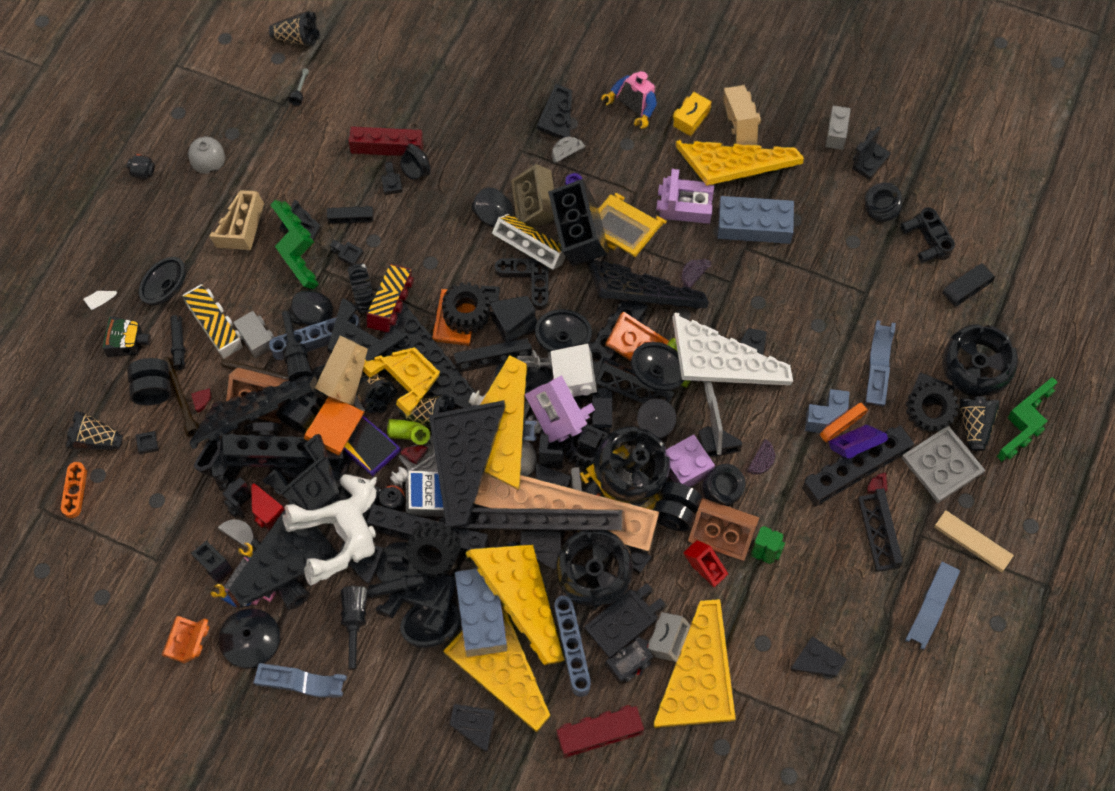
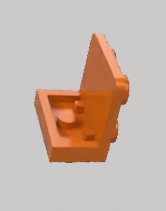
[162,616,209,664]

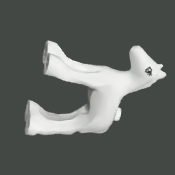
[283,474,377,586]

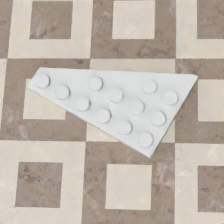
[672,313,793,385]

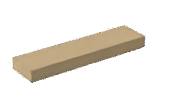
[934,510,1014,572]

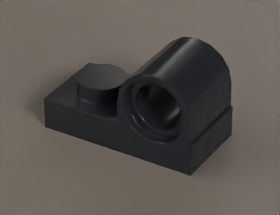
[191,540,233,583]

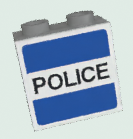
[406,471,445,517]

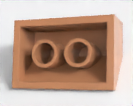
[226,367,288,424]
[688,498,759,561]

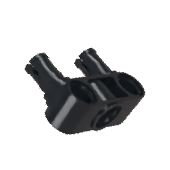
[900,207,955,263]

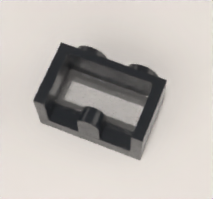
[604,637,654,683]

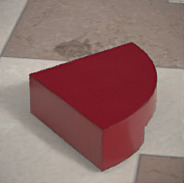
[191,388,211,413]
[401,445,428,465]
[867,473,888,493]

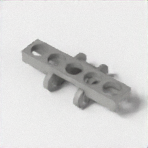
[517,350,552,369]

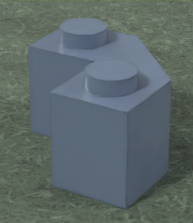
[805,389,849,433]

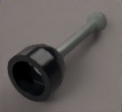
[288,68,309,106]

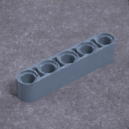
[269,314,361,360]
[555,596,590,697]

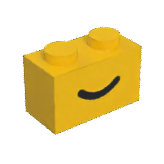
[673,92,712,136]

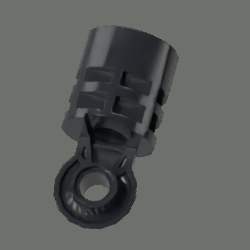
[276,364,327,434]

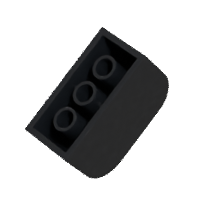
[548,179,609,267]

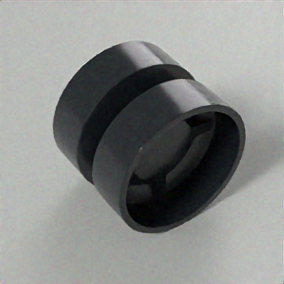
[127,358,172,406]
[653,482,702,532]

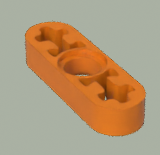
[819,403,868,443]
[61,462,87,518]

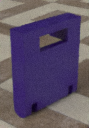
[828,425,888,458]

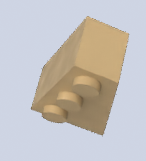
[724,85,761,145]
[209,190,264,250]
[315,336,368,406]

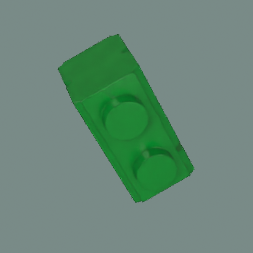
[751,526,785,565]

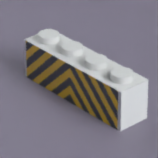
[492,214,565,269]
[182,284,243,359]

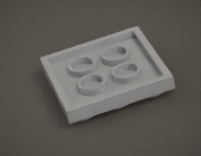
[901,426,985,503]

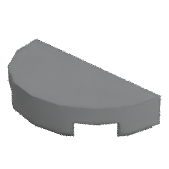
[552,137,585,163]
[571,467,582,491]
[218,520,254,549]

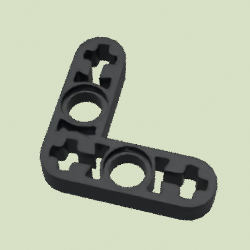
[495,258,548,310]

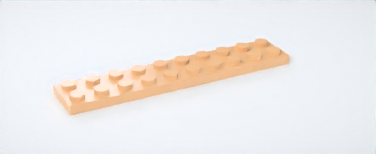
[475,473,660,551]

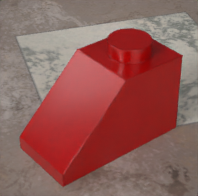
[251,483,284,531]
[683,540,728,587]

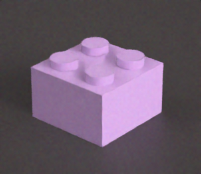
[666,435,715,487]

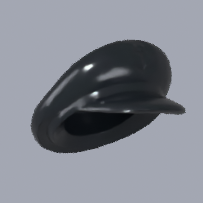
[400,143,431,180]
[865,182,902,222]
[472,187,513,227]
[289,291,333,326]
[703,464,746,506]

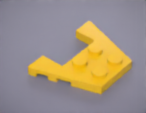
[362,347,440,416]

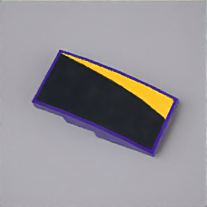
[343,416,401,476]

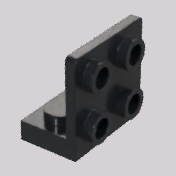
[852,126,891,180]

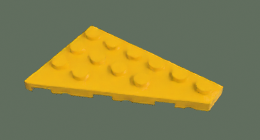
[676,140,804,185]
[480,355,527,490]
[466,545,564,665]
[444,599,550,732]
[654,599,735,728]

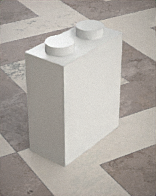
[551,344,597,397]

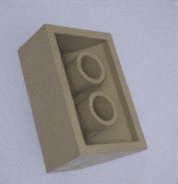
[511,164,554,227]

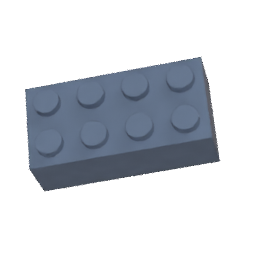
[717,196,794,244]
[455,569,507,657]

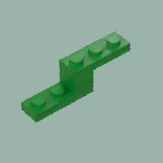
[270,200,319,289]
[997,377,1058,462]

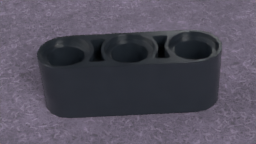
[942,263,995,307]

